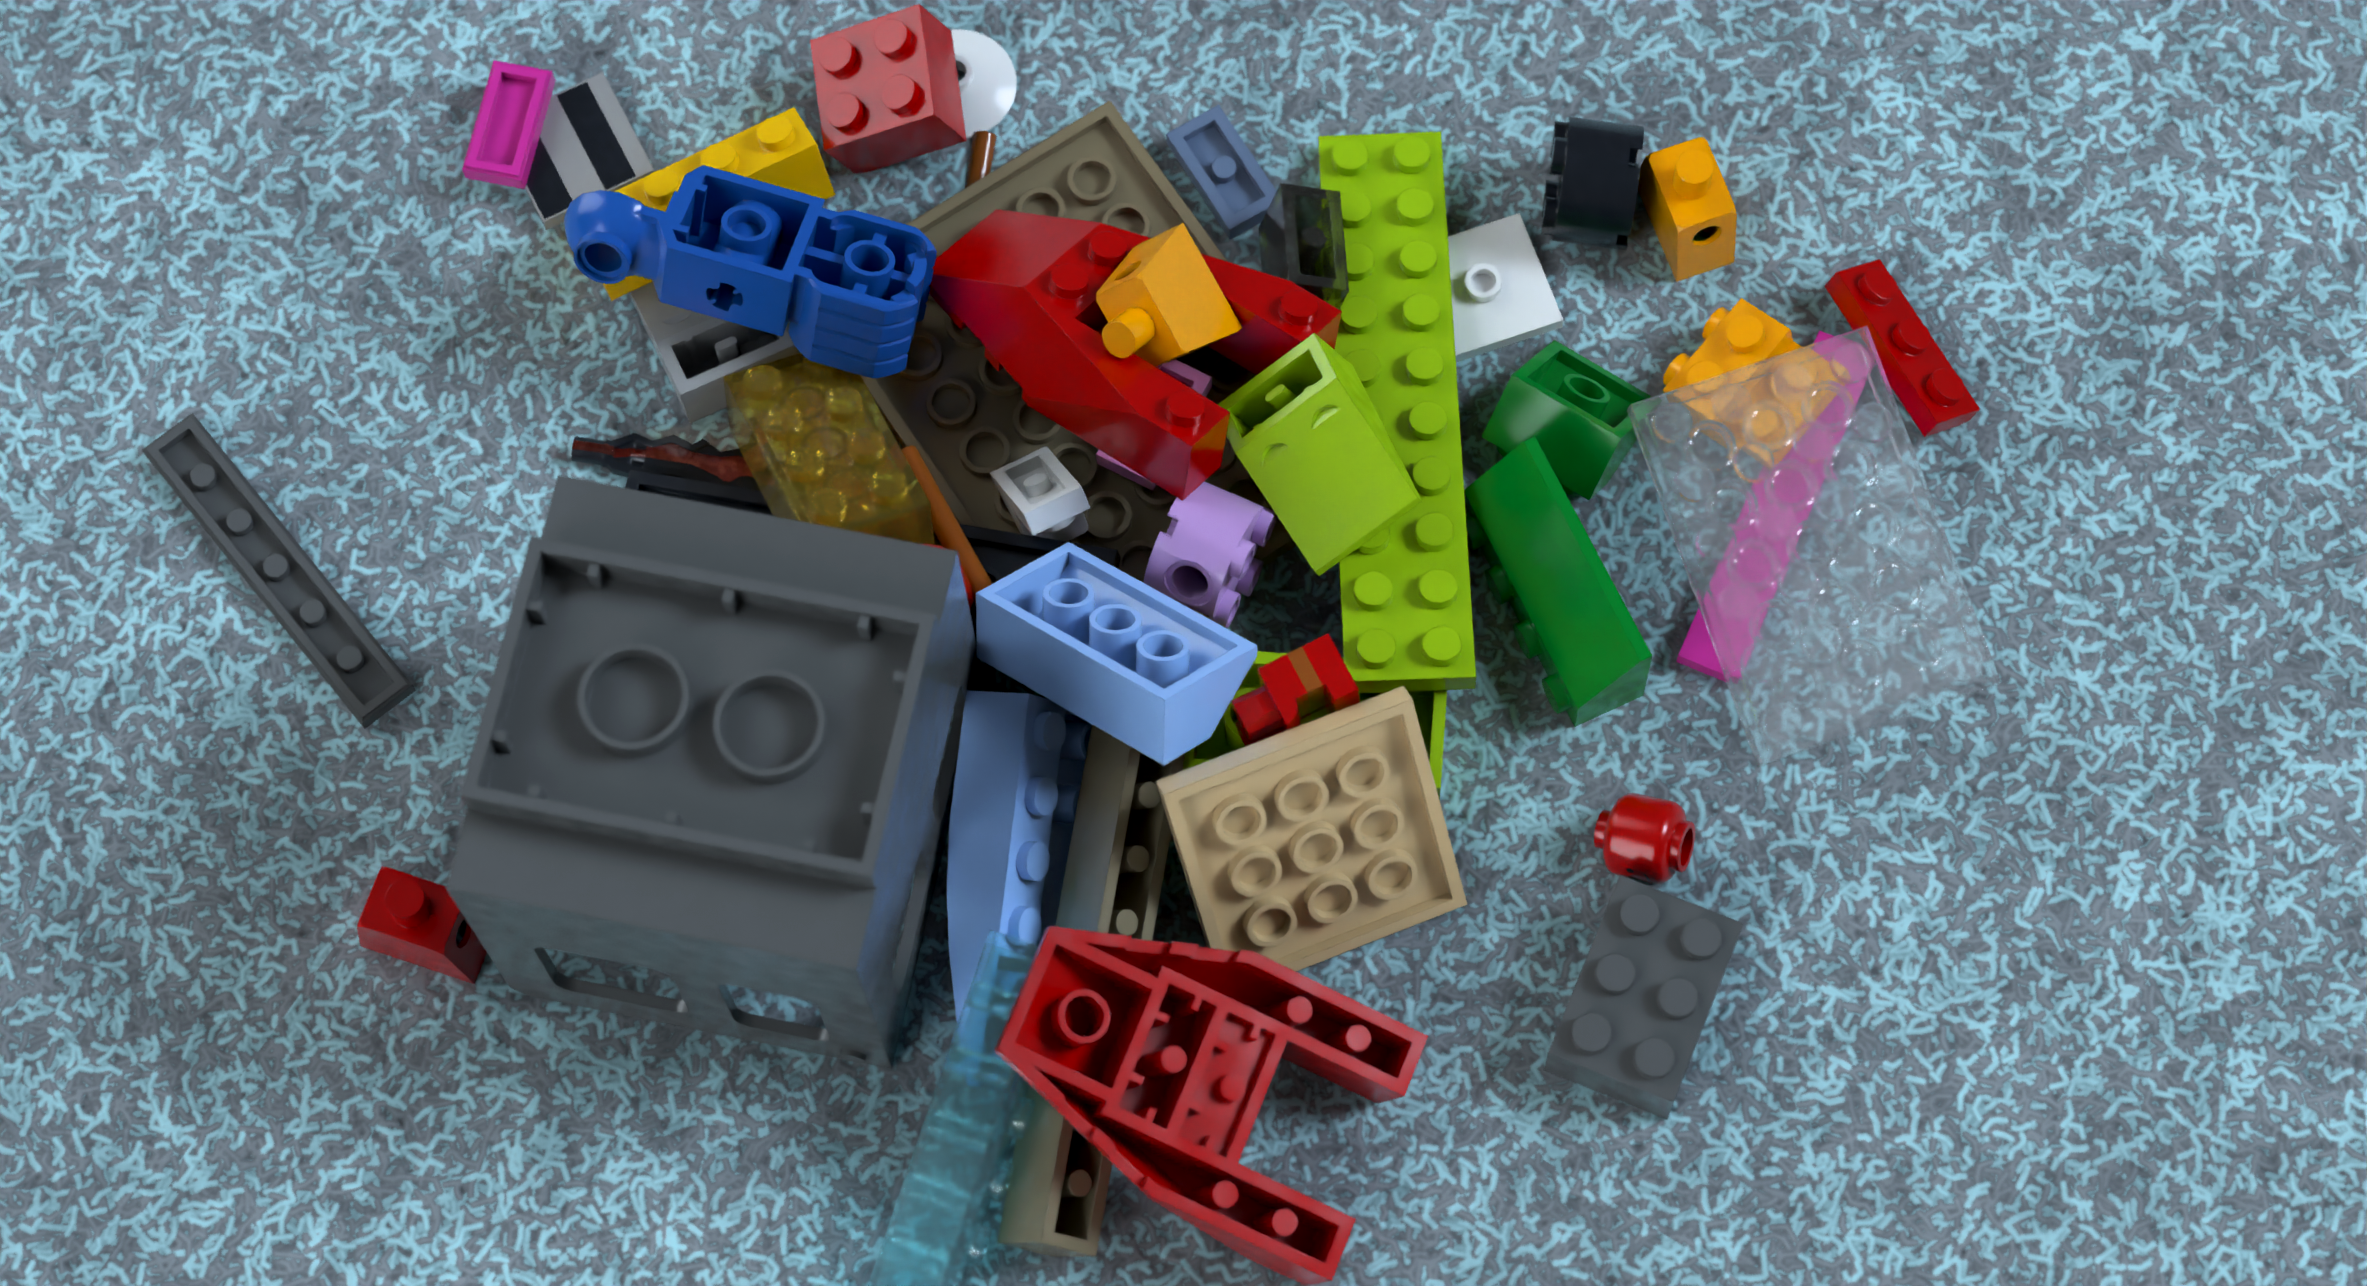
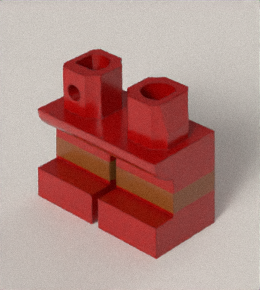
[1231,633,1360,746]

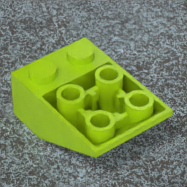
[1218,333,1422,576]

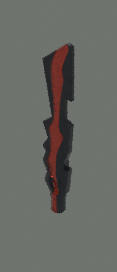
[571,433,908,515]

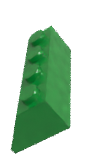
[1464,436,1652,727]

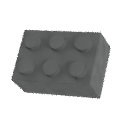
[1544,875,1744,1119]

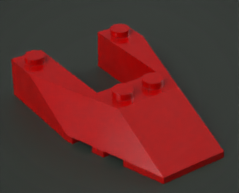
[929,209,1342,501]
[994,926,1428,1286]

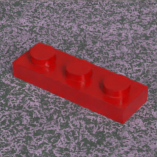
[1824,259,1980,437]

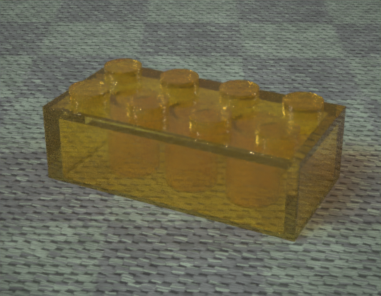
[723,353,934,544]

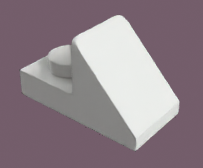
[990,446,1090,541]

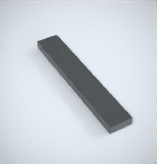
[142,413,416,729]

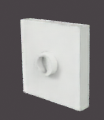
[1448,213,1563,363]

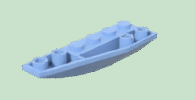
[947,690,1092,1092]

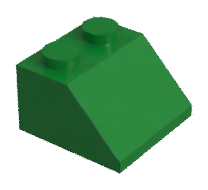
[1481,340,1661,500]

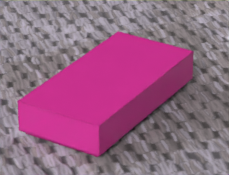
[462,60,556,189]

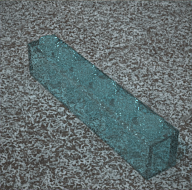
[868,930,1039,1286]

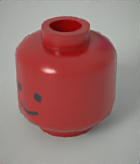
[1594,793,1695,884]

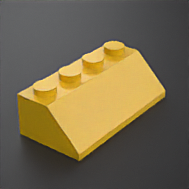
[602,107,835,301]

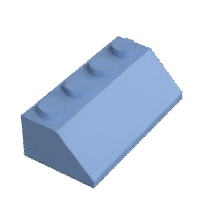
[976,542,1257,766]

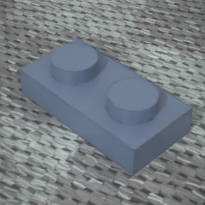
[1166,105,1283,240]

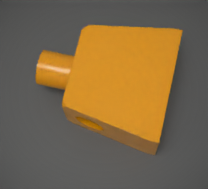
[1638,137,1737,282]
[1096,223,1242,367]

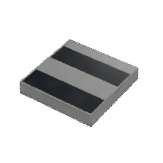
[525,72,655,230]

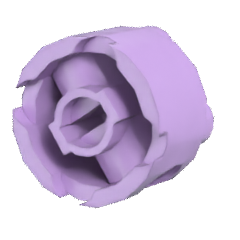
[1143,482,1278,628]

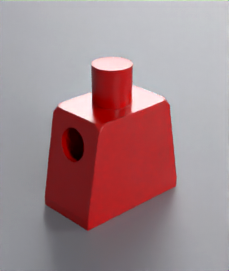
[357,866,487,984]

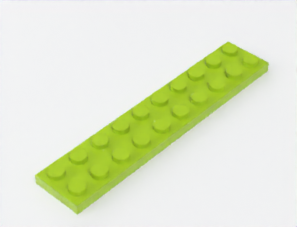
[1318,131,1476,693]

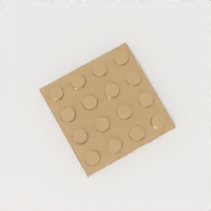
[1156,686,1467,971]

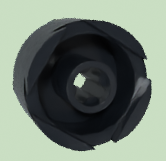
[1541,117,1644,250]

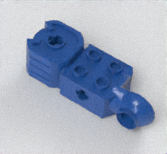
[564,165,937,379]

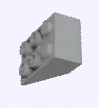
[629,282,804,423]

